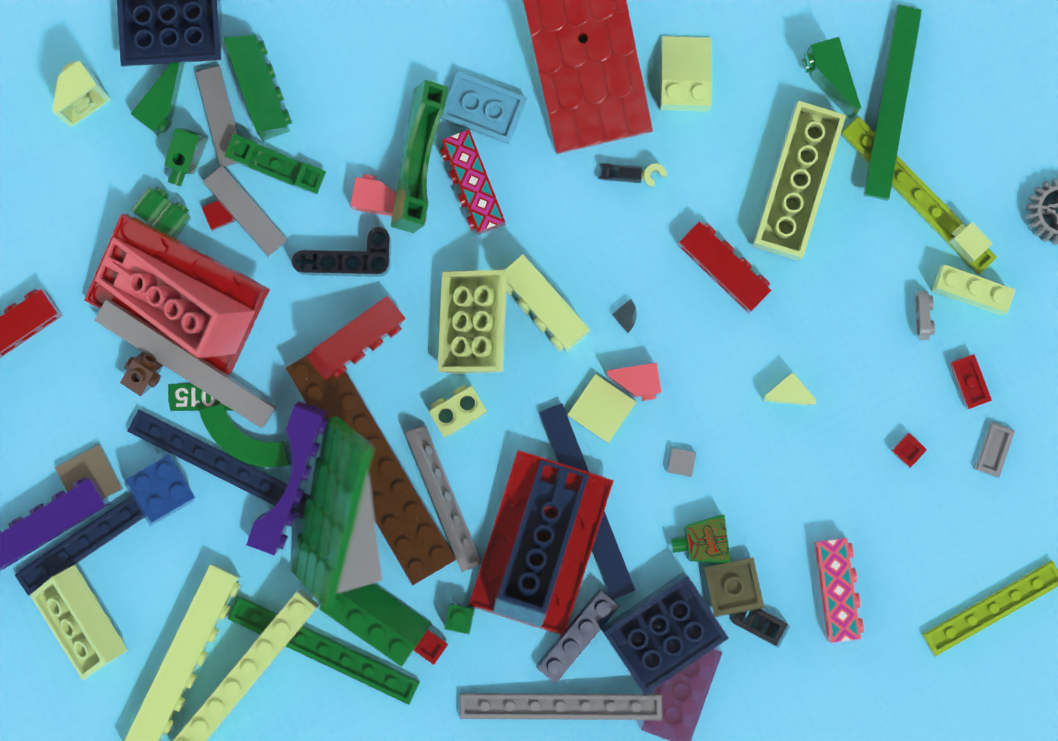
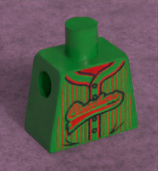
[164,128,209,187]
[671,514,731,563]

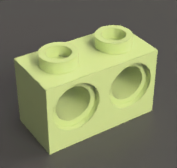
[429,385,488,438]

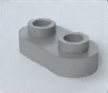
[915,291,935,341]

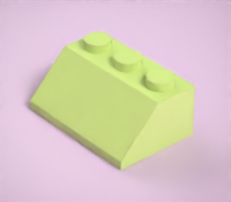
[52,61,111,128]

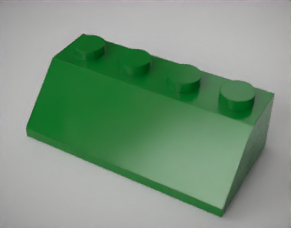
[224,34,292,141]
[319,583,432,667]

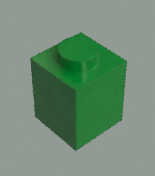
[444,603,475,634]

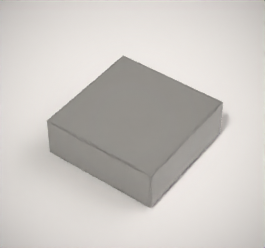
[667,448,696,477]

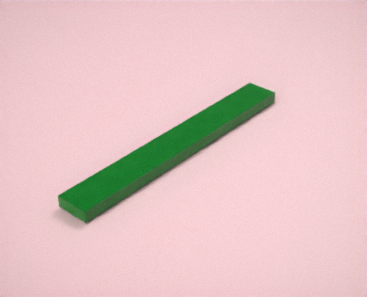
[863,4,922,201]
[227,596,420,705]

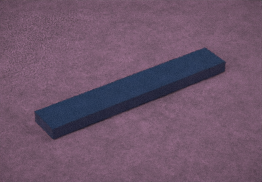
[15,496,144,596]

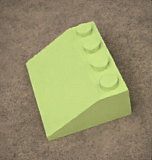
[438,270,507,374]

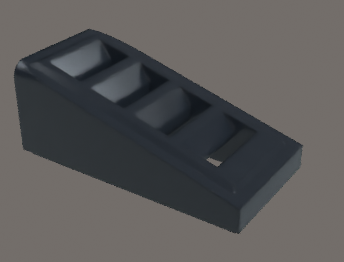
[732,609,790,648]

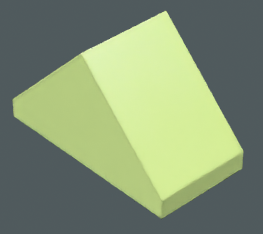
[763,372,816,406]

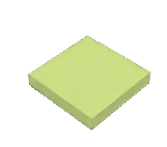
[567,374,636,443]

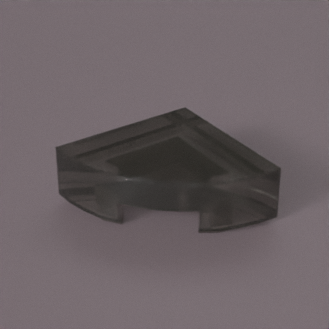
[612,299,637,334]

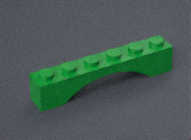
[390,80,448,233]

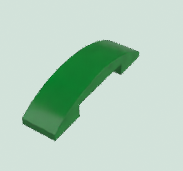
[224,133,326,195]

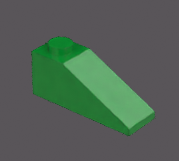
[130,63,184,136]

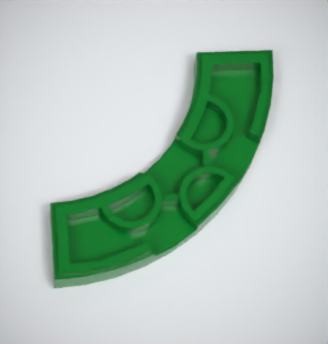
[199,404,290,467]

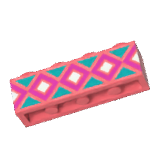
[814,538,864,643]

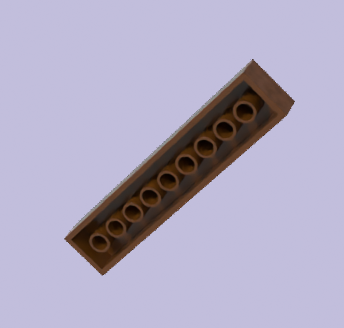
[286,354,457,586]

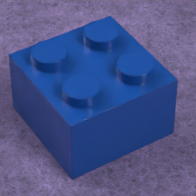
[124,454,195,527]

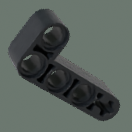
[291,227,391,277]

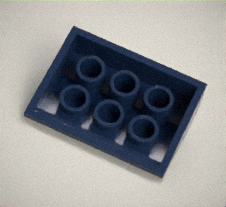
[117,0,222,67]
[601,572,729,695]

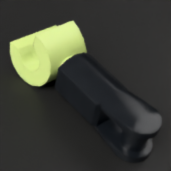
[598,163,667,188]

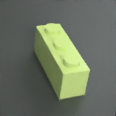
[931,264,1016,316]

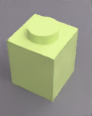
[949,222,993,264]

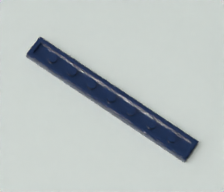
[539,404,636,599]
[127,409,310,520]

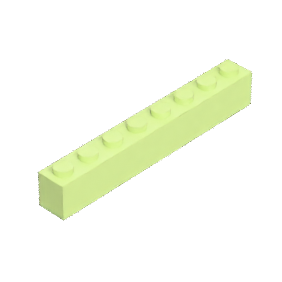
[124,564,241,741]
[173,589,319,741]

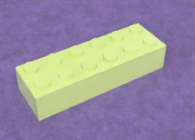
[752,100,846,261]

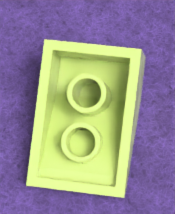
[660,36,712,112]

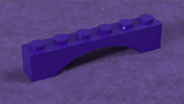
[246,401,328,556]

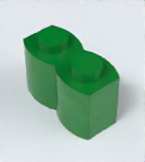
[131,187,191,239]

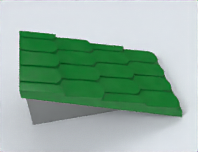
[291,416,382,609]

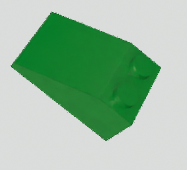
[802,37,861,119]

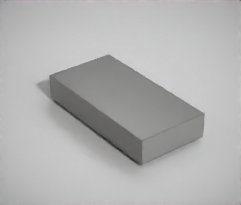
[974,422,1015,478]

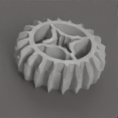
[1026,178,1058,245]

